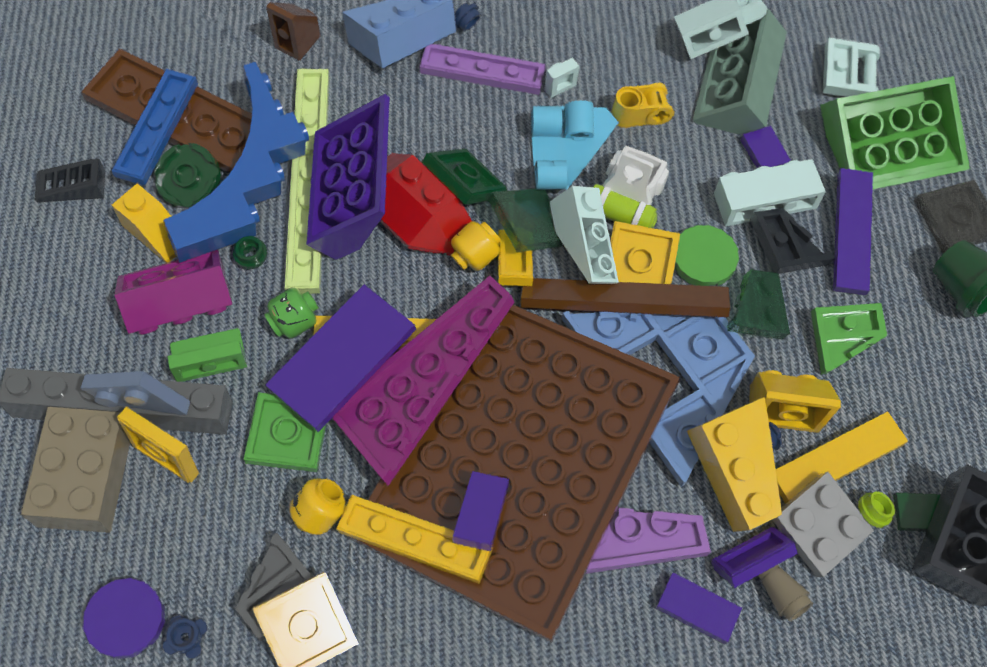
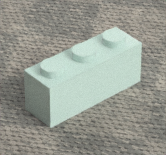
[714,159,826,227]

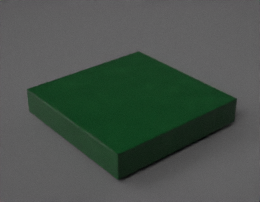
[422,148,508,205]

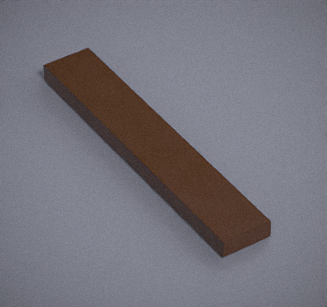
[521,278,730,318]

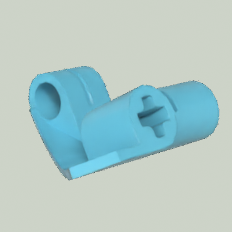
[531,101,619,190]

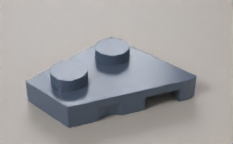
[80,371,190,415]

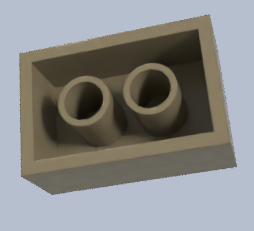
[21,407,130,533]

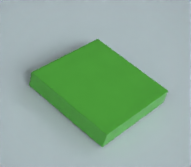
[243,392,326,472]

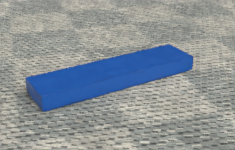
[112,69,198,186]

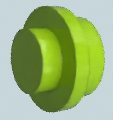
[858,491,895,528]

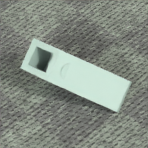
[550,186,619,284]

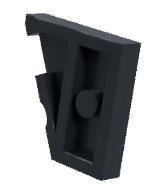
[750,208,835,274]

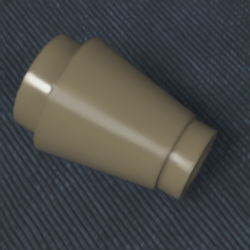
[758,565,813,622]

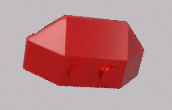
[380,153,472,256]

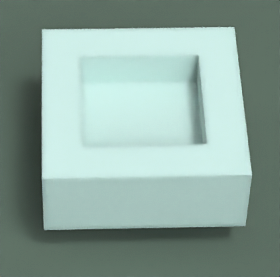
[544,57,579,98]

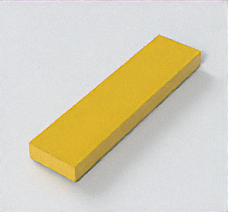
[776,411,908,504]
[336,494,493,584]

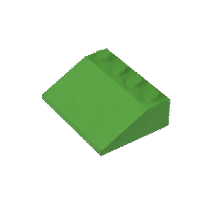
[820,76,970,189]

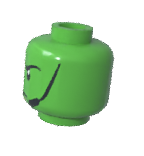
[264,287,319,339]

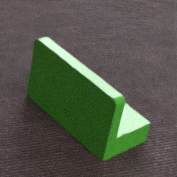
[168,328,247,382]

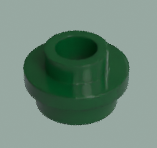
[233,236,268,269]

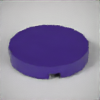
[83,578,165,659]

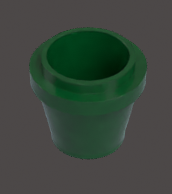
[932,240,987,317]

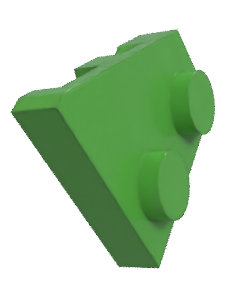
[811,303,887,375]

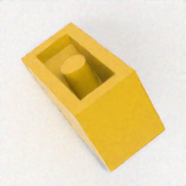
[112,184,176,263]

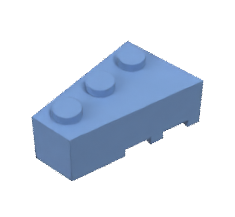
[342,0,456,69]

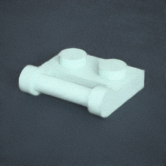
[823,38,880,97]

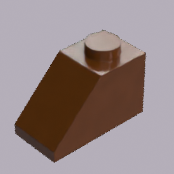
[266,2,321,61]

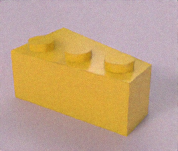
[687,397,782,532]

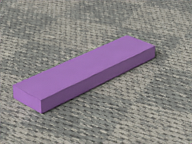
[420,44,546,95]

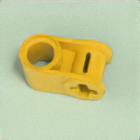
[611,83,674,128]

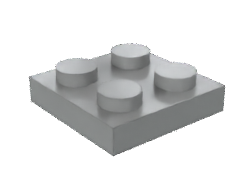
[772,472,874,577]

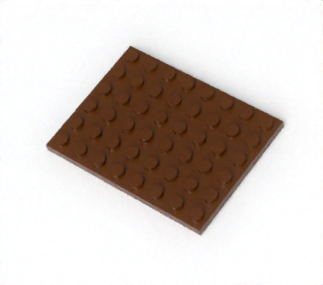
[348,305,680,643]

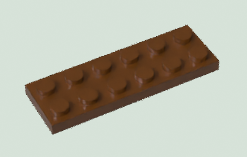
[81,48,252,173]

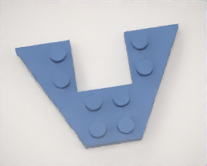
[562,311,755,487]

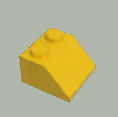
[749,370,841,433]

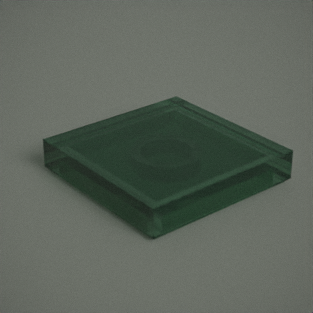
[488,188,564,252]

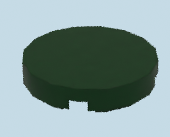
[155,143,221,209]

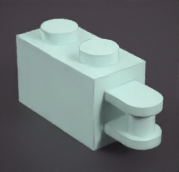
[674,0,767,59]

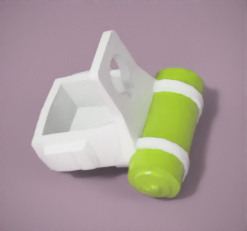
[593,146,669,228]

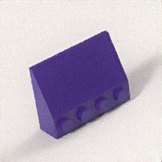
[306,94,390,260]

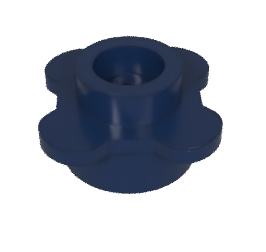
[163,616,208,659]

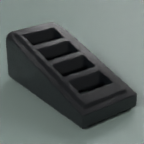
[35,159,106,202]

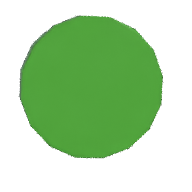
[675,225,739,286]

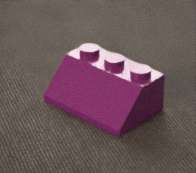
[114,249,232,334]

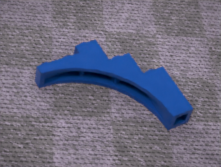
[164,62,309,263]

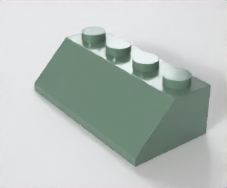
[693,9,787,135]

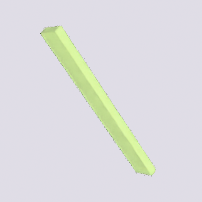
[285,69,329,294]

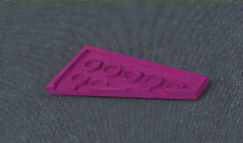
[333,276,514,486]

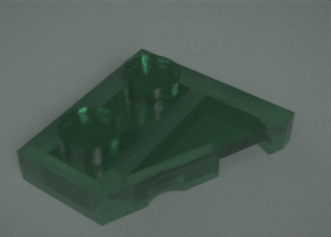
[727,269,790,340]

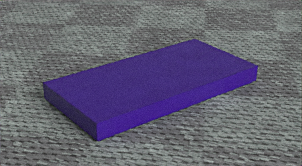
[265,284,416,432]

